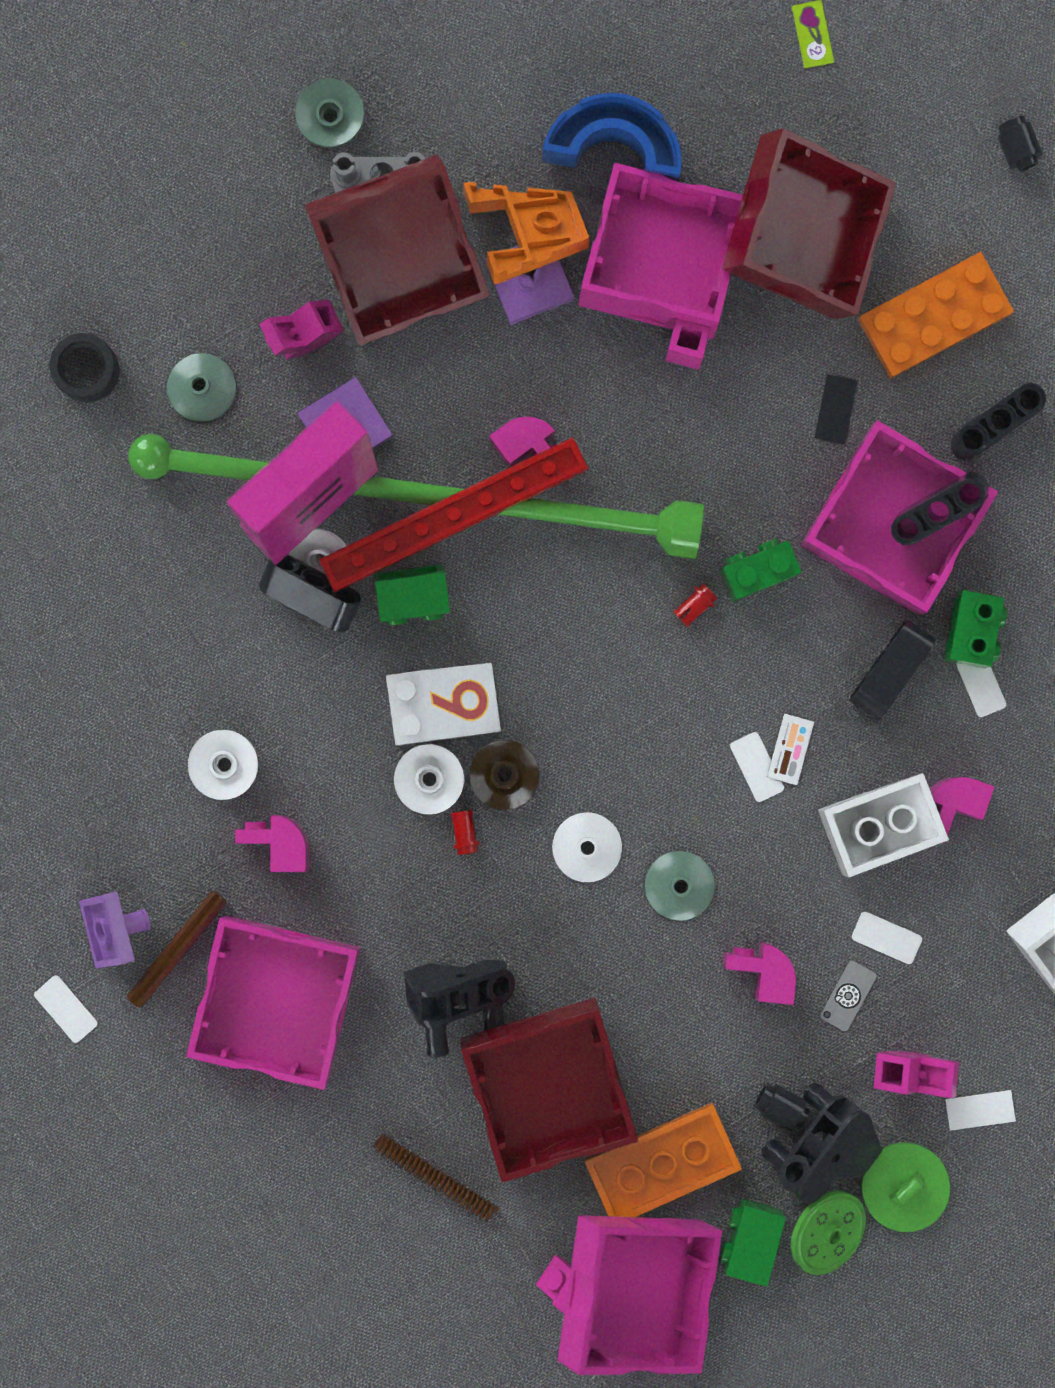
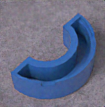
[542,93,682,182]

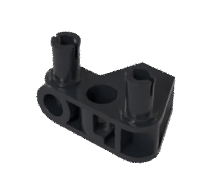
[404,959,515,1058]
[762,1083,883,1203]

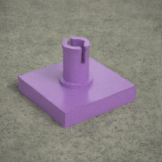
[484,246,574,325]
[297,377,393,450]
[79,891,150,969]

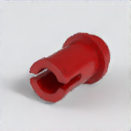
[672,583,718,628]
[450,810,481,855]

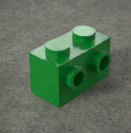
[719,538,802,603]
[373,564,450,625]
[943,590,1007,669]
[719,1198,786,1287]

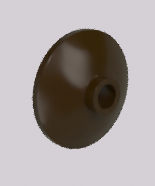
[469,740,540,810]

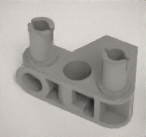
[330,152,426,193]

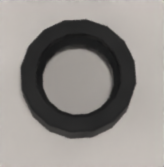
[49,333,120,403]

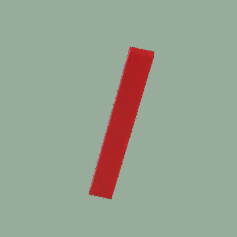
[319,437,589,592]

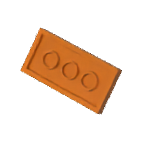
[858,252,1014,379]
[584,1102,742,1217]

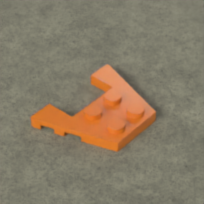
[463,182,589,284]

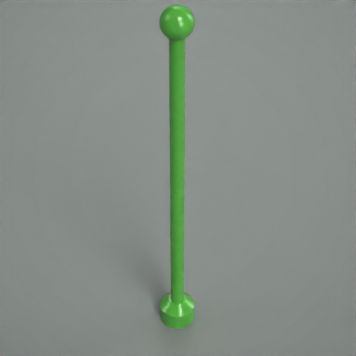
[128,434,704,559]

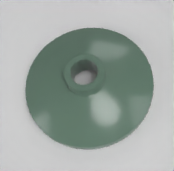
[295,78,364,148]
[167,353,237,422]
[645,851,715,921]

